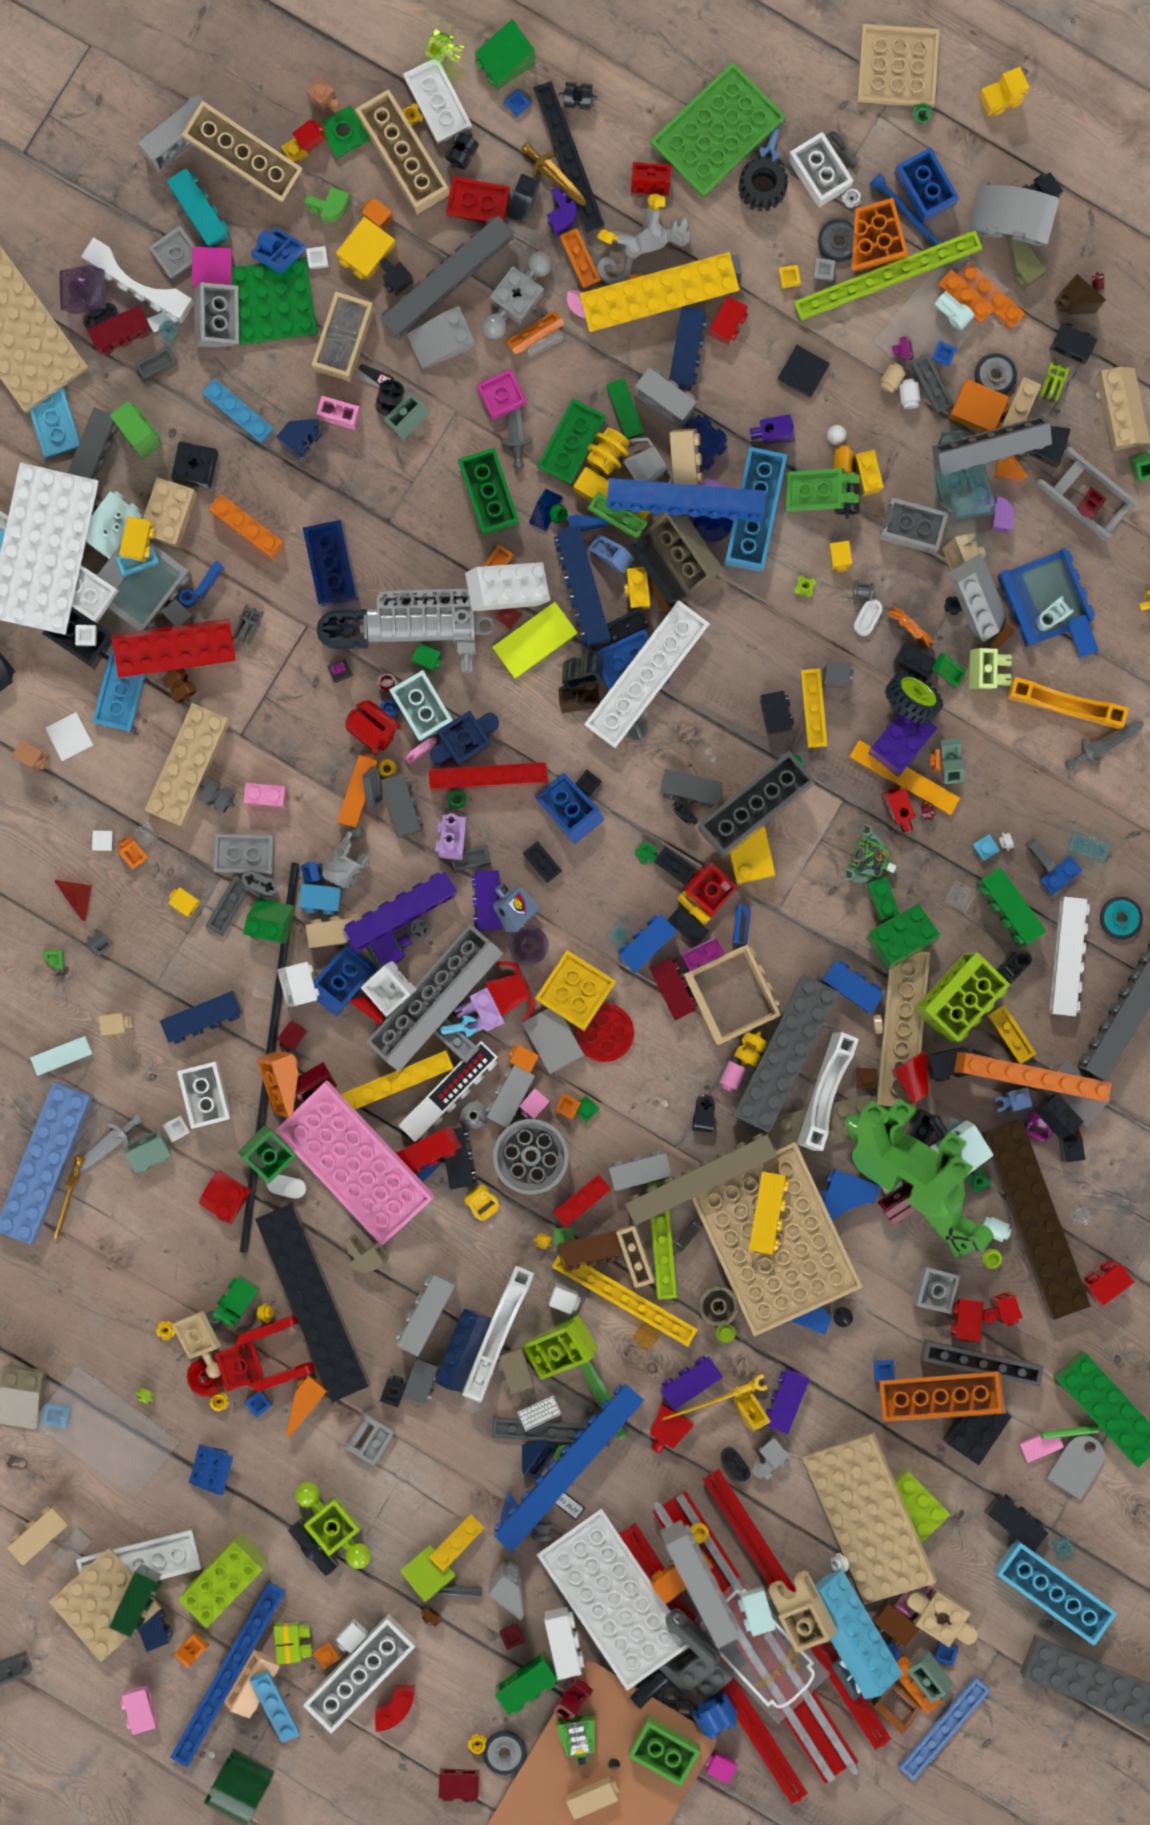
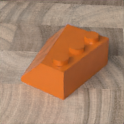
[851,198,908,271]

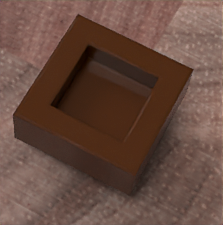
[856,1068,877,1088]
[421,1604,442,1627]

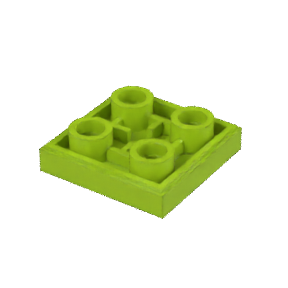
[400,1545,456,1603]

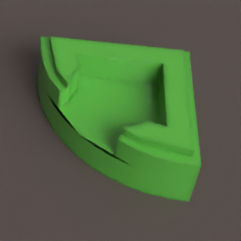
[43,950,64,970]

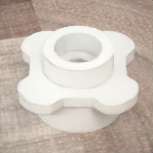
[830,1553,849,1572]

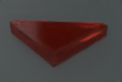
[55,880,92,921]

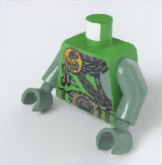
[841,823,897,884]

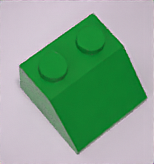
[243,898,295,944]

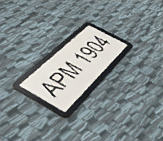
[555,1492,585,1520]

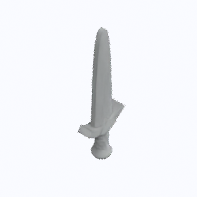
[70,1114,143,1173]

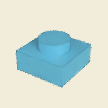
[972,834,1000,861]

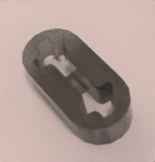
[673,1218,703,1253]

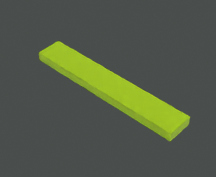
[647,1180,677,1300]

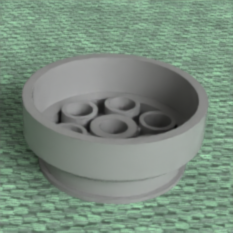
[493,1119,568,1195]

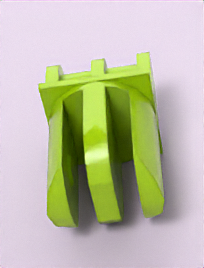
[1039,362,1069,402]

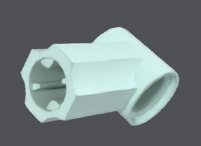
[934,291,975,331]

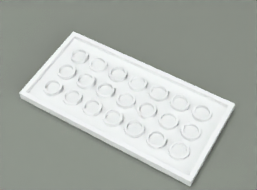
[0,463,99,635]
[537,1509,688,1691]

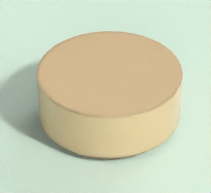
[873,1014,883,1034]

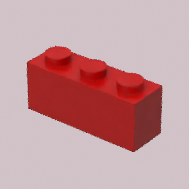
[396,1126,462,1174]
[553,1173,611,1227]

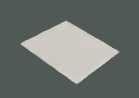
[45,712,93,761]

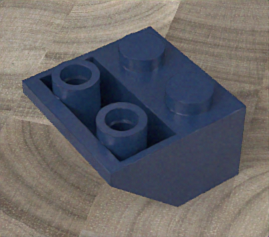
[276,419,323,460]

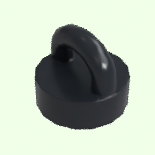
[833,1307,853,1328]

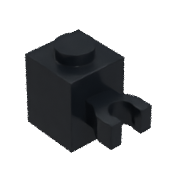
[380,257,414,296]

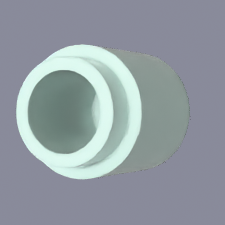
[982,1216,1011,1242]

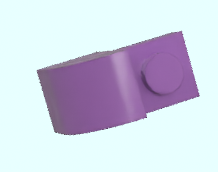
[973,496,1014,533]

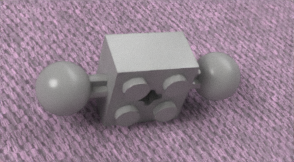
[482,252,552,339]

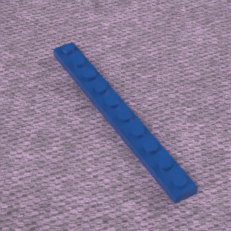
[170,1581,286,1767]

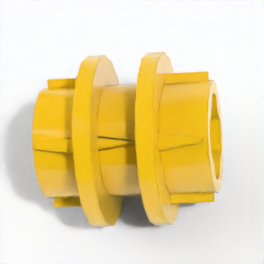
[587,427,630,475]

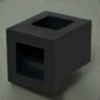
[380,1375,407,1408]

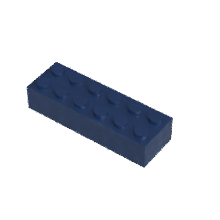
[554,525,611,650]

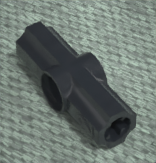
[288,1519,339,1576]

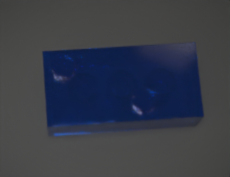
[303,520,359,607]

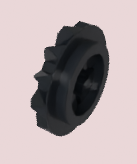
[672,801,698,826]

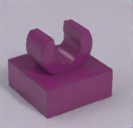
[892,336,914,360]

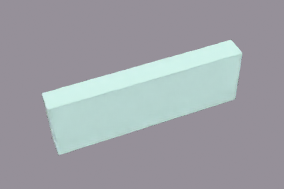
[30,1036,93,1076]

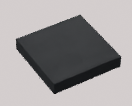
[777,345,830,398]

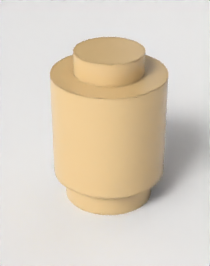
[879,363,906,394]

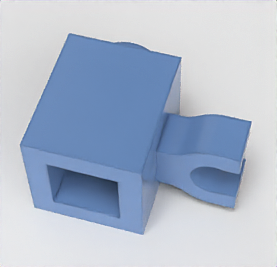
[993,1087,1032,1112]

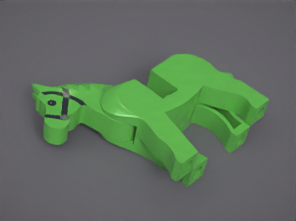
[845,1099,994,1258]

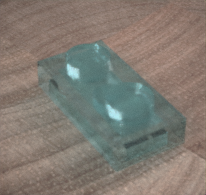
[1067,831,1111,863]

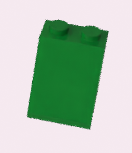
[474,19,535,91]

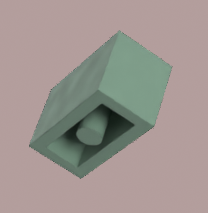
[384,392,431,440]
[124,1129,171,1173]
[907,1650,953,1703]

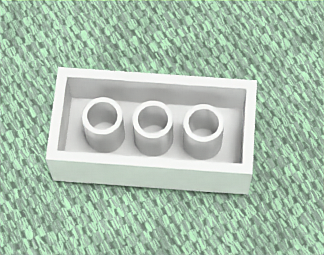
[465,562,550,611]

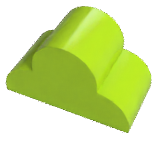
[521,1313,599,1380]

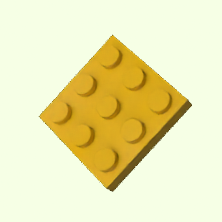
[535,950,616,1031]

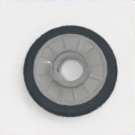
[975,353,1017,394]
[483,1731,526,1775]

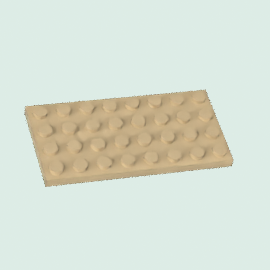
[0,246,89,413]
[802,1433,937,1604]

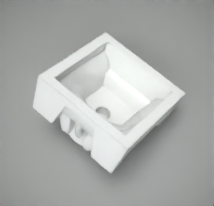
[361,961,417,1017]

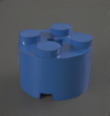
[692,1692,738,1740]

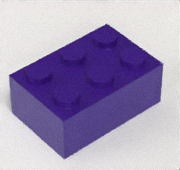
[868,714,938,777]

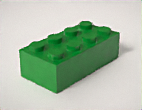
[458,447,520,537]
[976,867,1047,946]

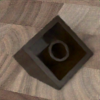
[1054,274,1106,315]

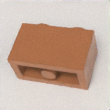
[11,739,49,772]

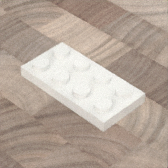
[403,57,472,144]

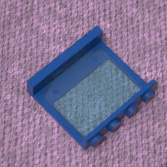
[997,547,1095,647]

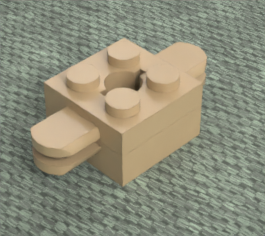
[906,1587,978,1647]

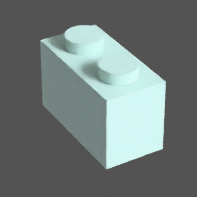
[738,1586,776,1636]

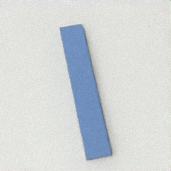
[898,1676,991,1781]

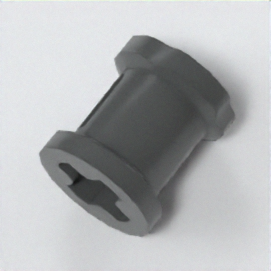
[852,580,875,600]

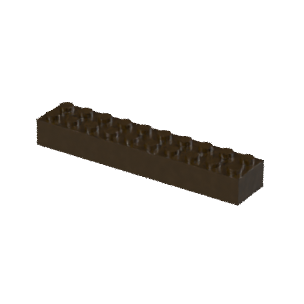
[981,1119,1091,1320]

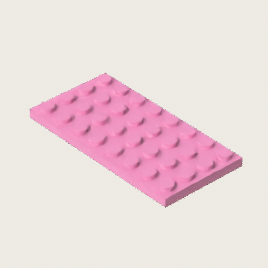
[275,1080,435,1246]

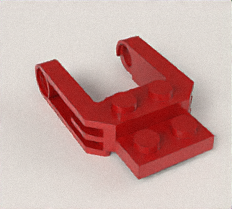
[214,1315,315,1392]

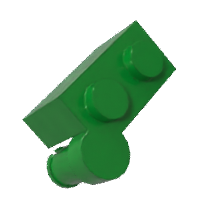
[212,1275,260,1329]

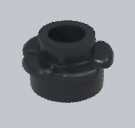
[944,596,962,615]

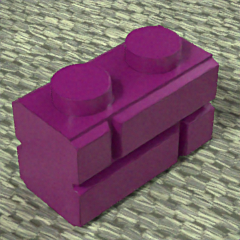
[680,937,725,972]

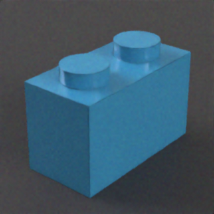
[299,884,342,915]

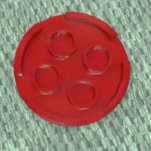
[575,1003,634,1062]

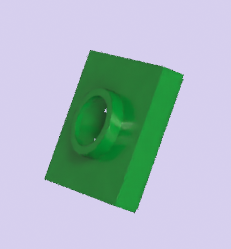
[320,105,370,159]

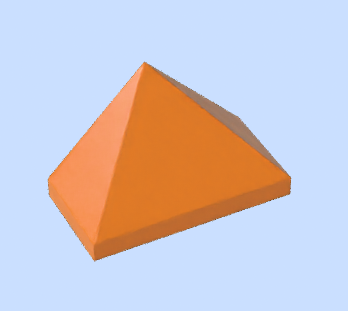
[994,455,1028,482]

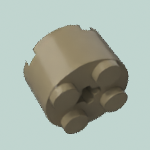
[698,1284,738,1326]

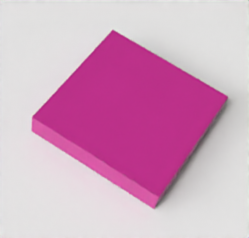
[192,247,231,287]
[476,369,528,420]

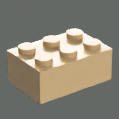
[143,477,197,549]

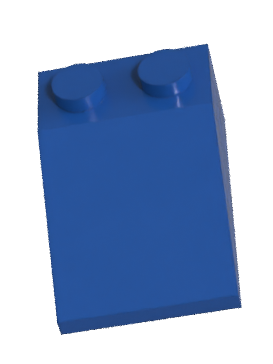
[535,773,604,845]
[313,944,376,1017]

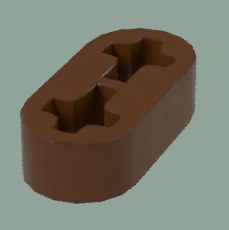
[987,619,1018,649]

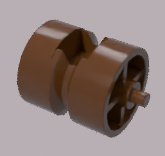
[161,669,198,704]

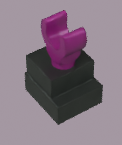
[328,659,353,683]

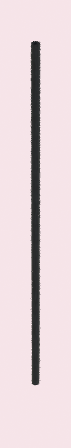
[239,863,299,1253]

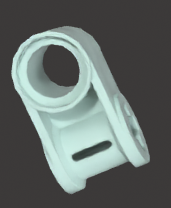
[1035,596,1074,631]

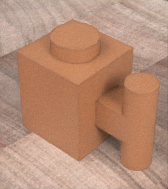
[307,77,340,114]

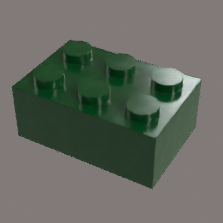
[108,1564,163,1638]

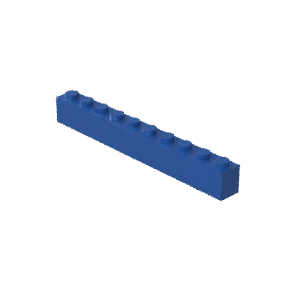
[493,1383,644,1552]

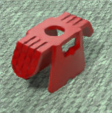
[487,961,537,1021]

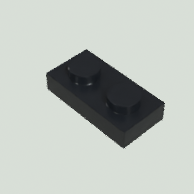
[523,841,562,884]
[654,846,697,885]
[667,906,709,946]

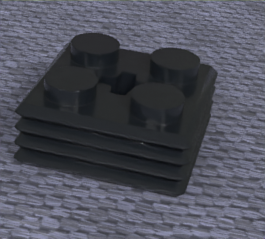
[171,441,218,489]

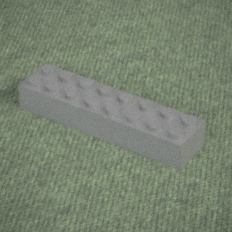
[366,924,503,1071]

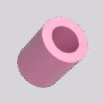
[720,1061,746,1092]

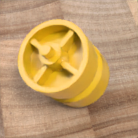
[734,1031,769,1067]

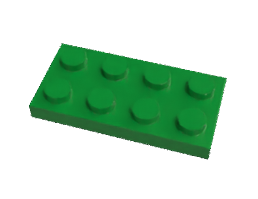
[537,398,607,485]

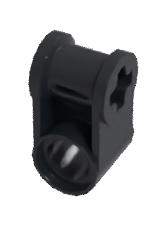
[996,951,1032,984]
[692,1094,715,1133]

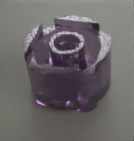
[509,925,549,965]

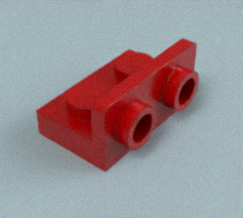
[631,162,671,196]

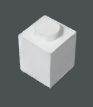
[336,1618,368,1654]

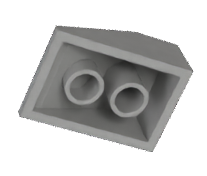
[407,306,475,370]

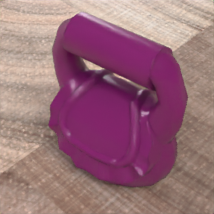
[1025,1107,1053,1143]

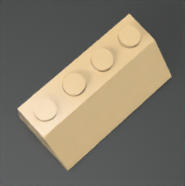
[1096,367,1150,451]

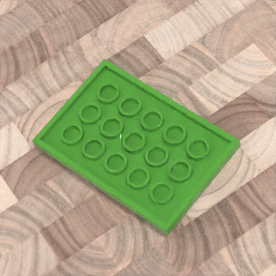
[649,62,787,198]

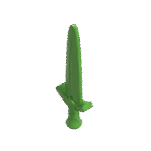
[581,1361,628,1439]

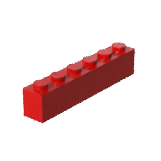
[428,762,547,791]

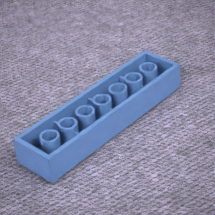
[0,1082,94,1245]

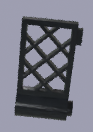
[630,1668,699,1721]

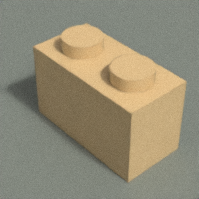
[98,1013,134,1036]

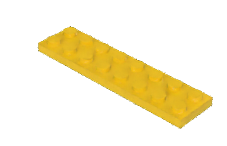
[579,252,739,333]

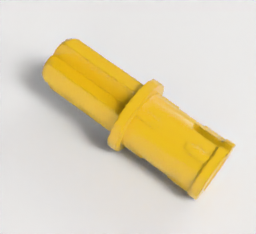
[677,892,712,926]

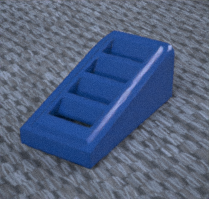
[568,514,609,531]

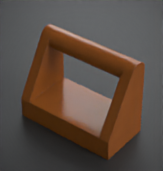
[871,1682,922,1734]

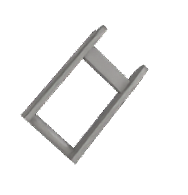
[1036,446,1139,541]

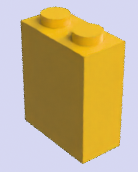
[336,217,396,281]

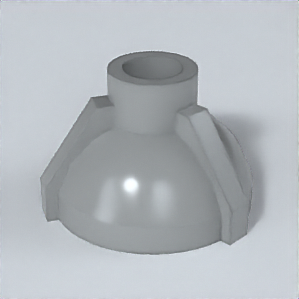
[459,1100,488,1129]

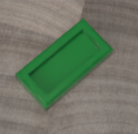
[932,653,966,688]

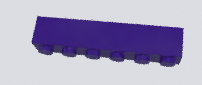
[343,872,457,954]

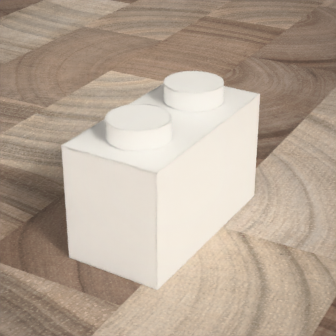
[549,1283,580,1314]

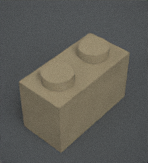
[497,1347,534,1394]

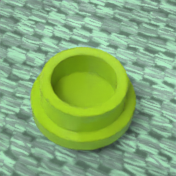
[982,1249,1002,1269]
[716,1324,736,1343]

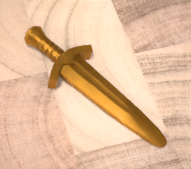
[522,143,586,206]
[54,1155,85,1240]

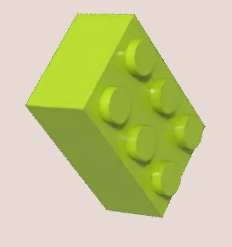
[894,1468,950,1542]

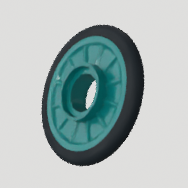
[1100,897,1143,939]

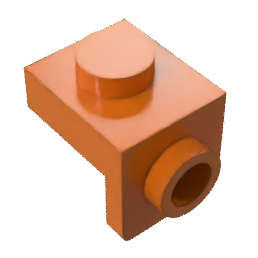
[174,1631,210,1668]

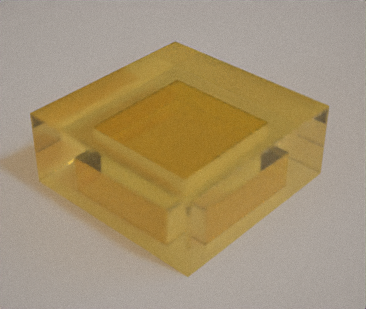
[633,1322,661,1350]

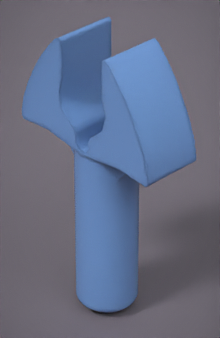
[759,128,780,162]

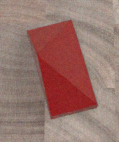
[349,996,384,1025]

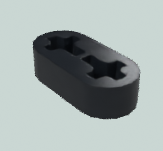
[83,303,119,329]
[720,1446,751,1482]

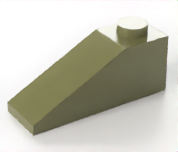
[1006,234,1047,289]

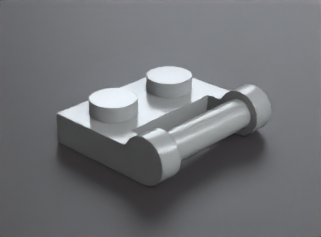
[344,1413,395,1466]

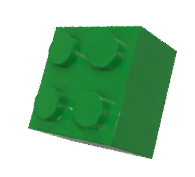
[238,1124,297,1184]

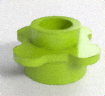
[794,575,816,597]
[135,1388,154,1404]

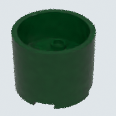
[203,1748,275,1825]

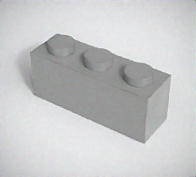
[485,1065,535,1128]
[608,1150,672,1191]

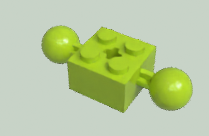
[295,1482,371,1569]

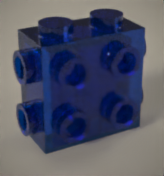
[685,414,728,473]

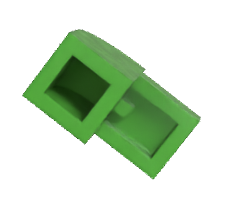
[305,187,351,223]

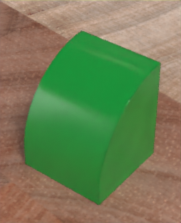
[1129,452,1150,482]

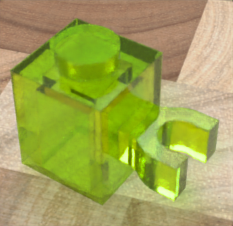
[425,30,464,63]

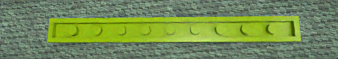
[794,230,982,321]

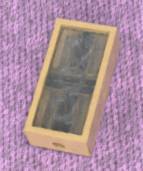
[312,291,374,382]

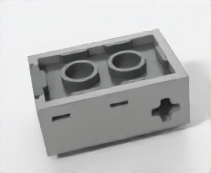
[879,497,948,554]

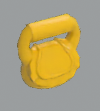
[464,1184,500,1221]

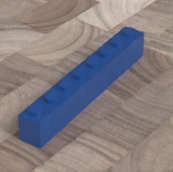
[607,478,766,522]

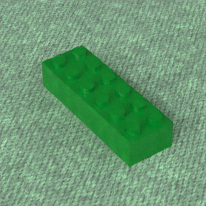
[1053,1350,1150,1468]

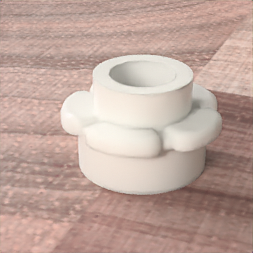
[842,189,861,208]
[999,832,1014,851]

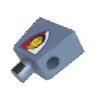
[493,883,541,932]

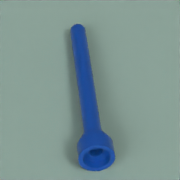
[869,173,940,246]

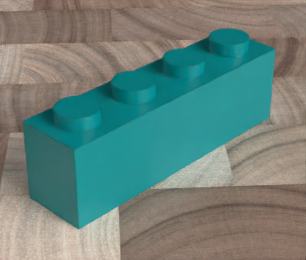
[166,168,230,248]

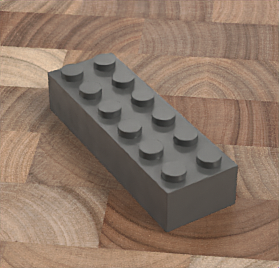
[698,751,815,859]

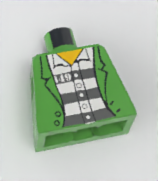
[557,1714,595,1765]

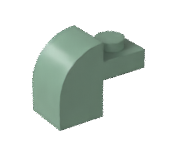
[940,738,964,784]

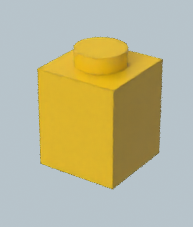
[828,541,853,572]
[168,887,201,917]

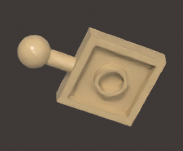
[171,1311,221,1378]

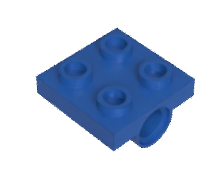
[251,227,306,274]
[189,1444,234,1495]

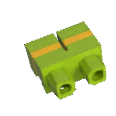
[274,1621,313,1665]

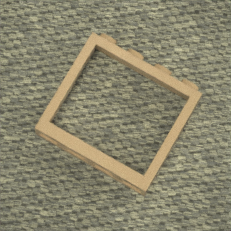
[683,944,782,1046]

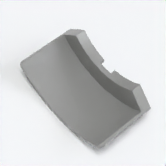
[968,185,1059,246]

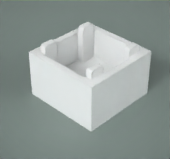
[277,962,319,1007]

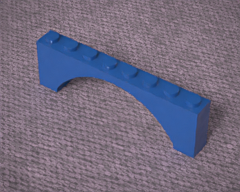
[790,1168,880,1334]

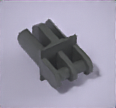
[232,604,264,645]

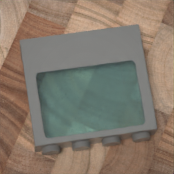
[97,542,191,631]

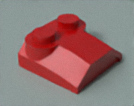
[684,862,738,917]
[199,1170,252,1224]

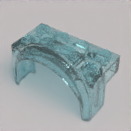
[934,430,996,520]

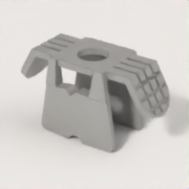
[624,437,673,483]

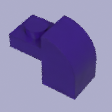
[547,187,576,237]

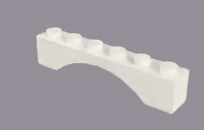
[81,237,194,323]
[797,1032,859,1151]

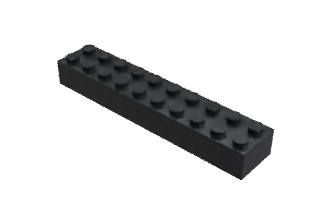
[255,1202,370,1402]

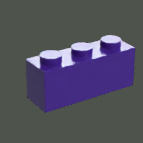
[472,870,502,931]
[660,1355,723,1410]
[765,1368,810,1434]

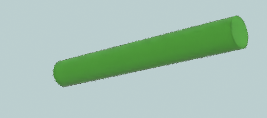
[1040,1425,1099,1439]

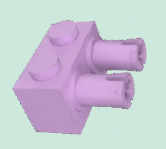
[435,814,467,860]
[454,988,505,1037]

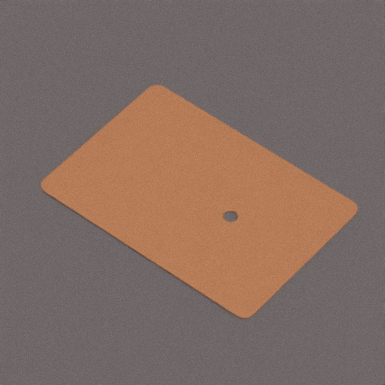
[487,1661,717,1825]

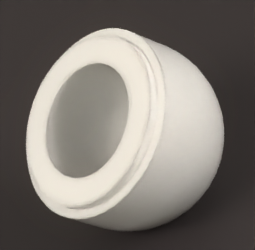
[827,425,847,445]

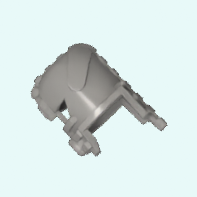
[323,831,370,889]

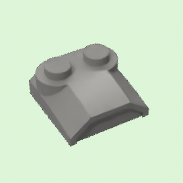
[912,1266,961,1314]

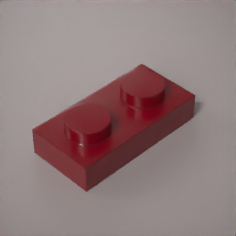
[1076,487,1107,520]

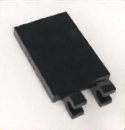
[629,534,687,604]

